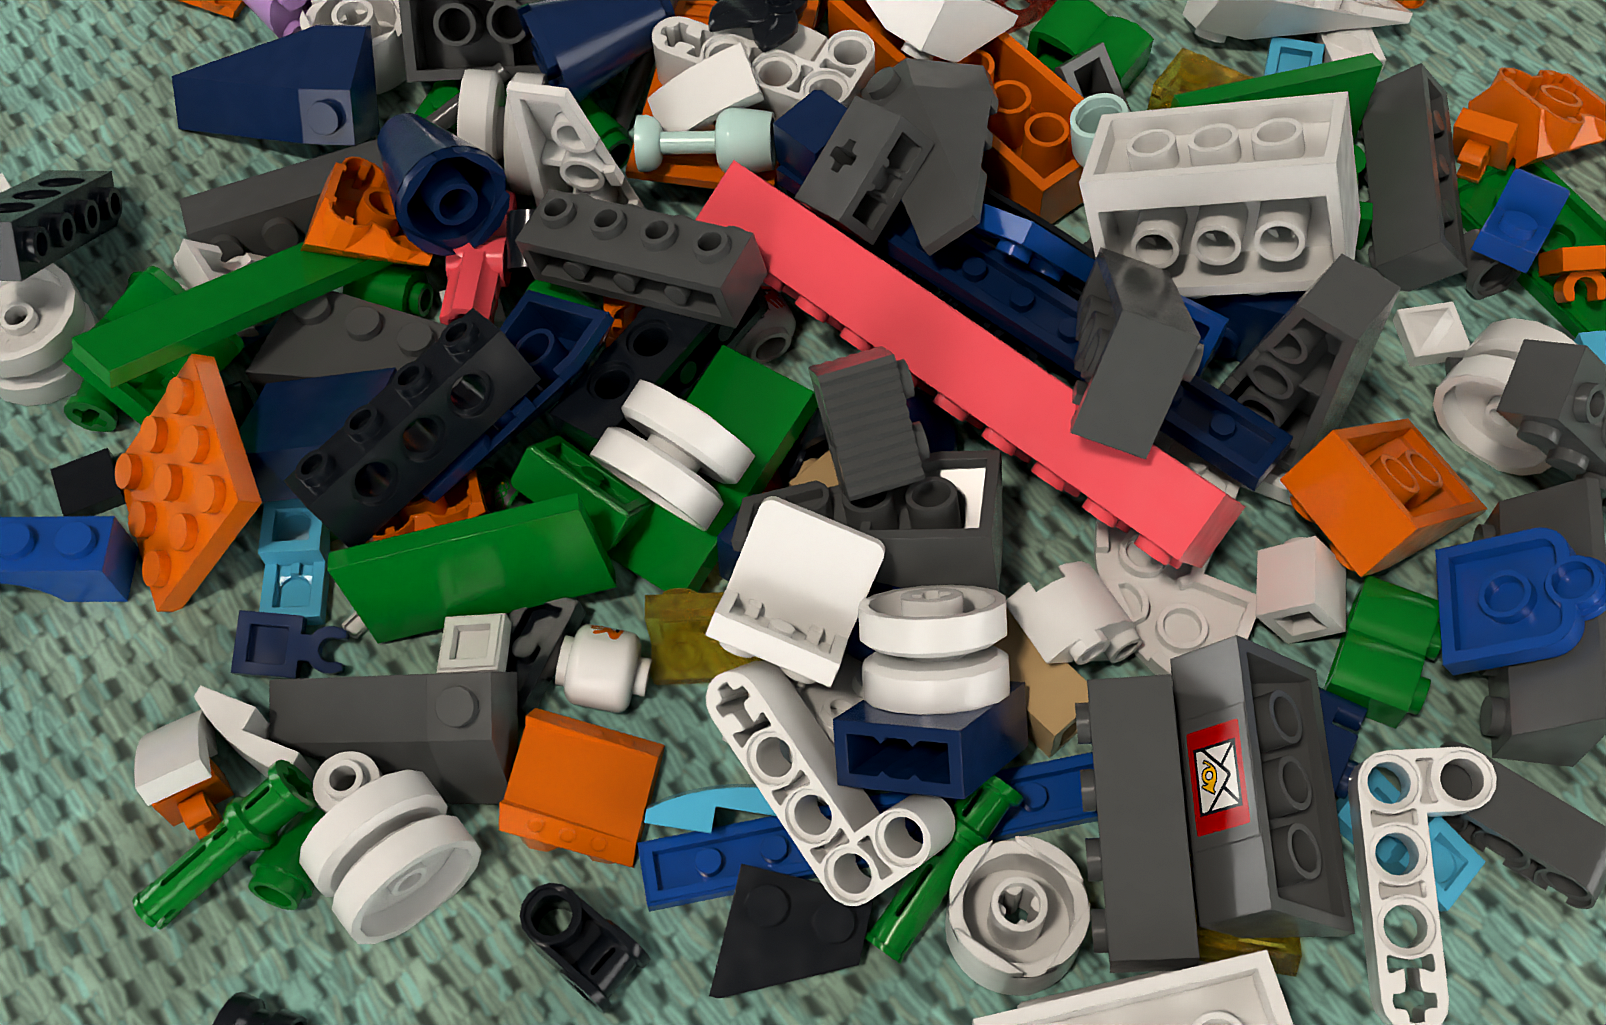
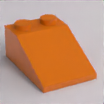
[1280,418,1488,577]

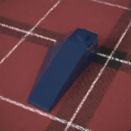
[172,24,380,146]
[416,290,614,503]

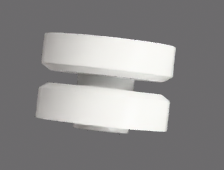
[457,69,549,196]
[0,263,99,406]
[1433,318,1577,476]
[589,379,755,531]
[858,585,1010,715]
[299,769,481,944]

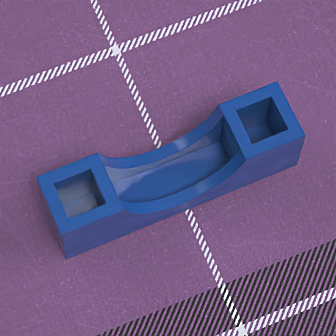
[0,516,139,602]

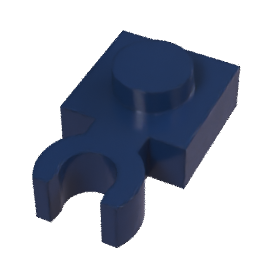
[230,610,350,679]

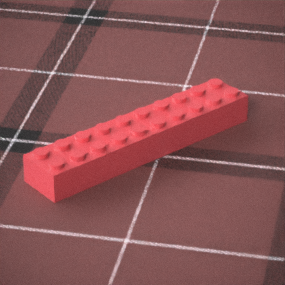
[695,160,1246,569]

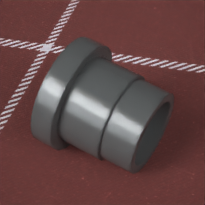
[1460,229,1521,300]

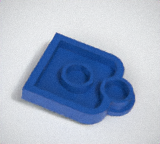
[967,203,1095,283]
[1435,528,1606,675]

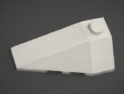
[866,0,1018,63]
[1182,0,1413,43]
[506,81,645,209]

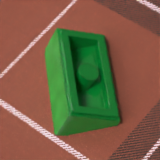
[511,436,653,552]

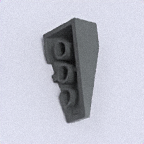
[860,58,999,256]
[731,450,1003,592]
[269,672,518,805]

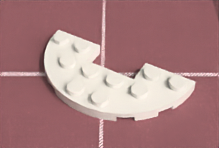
[1093,431,1293,686]

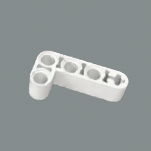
[652,16,875,121]
[706,661,955,906]
[1348,747,1497,1025]

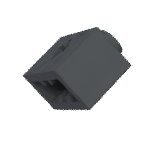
[794,95,935,245]

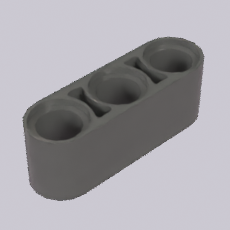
[1439,742,1606,909]

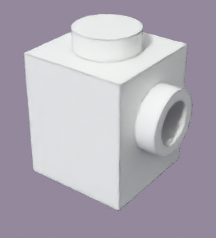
[1256,536,1346,644]

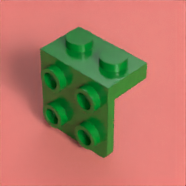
[61,266,244,425]

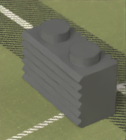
[808,346,930,501]

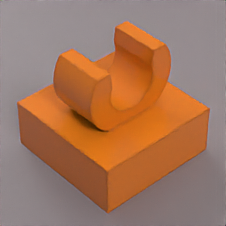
[1453,107,1518,184]
[1538,245,1606,303]
[152,757,234,840]

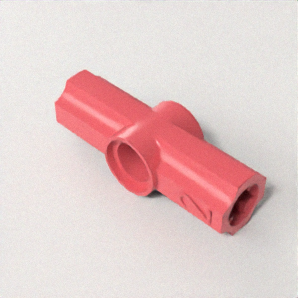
[439,190,517,325]

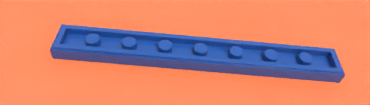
[637,752,1098,912]

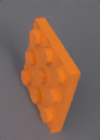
[115,353,262,612]

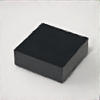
[50,448,126,516]

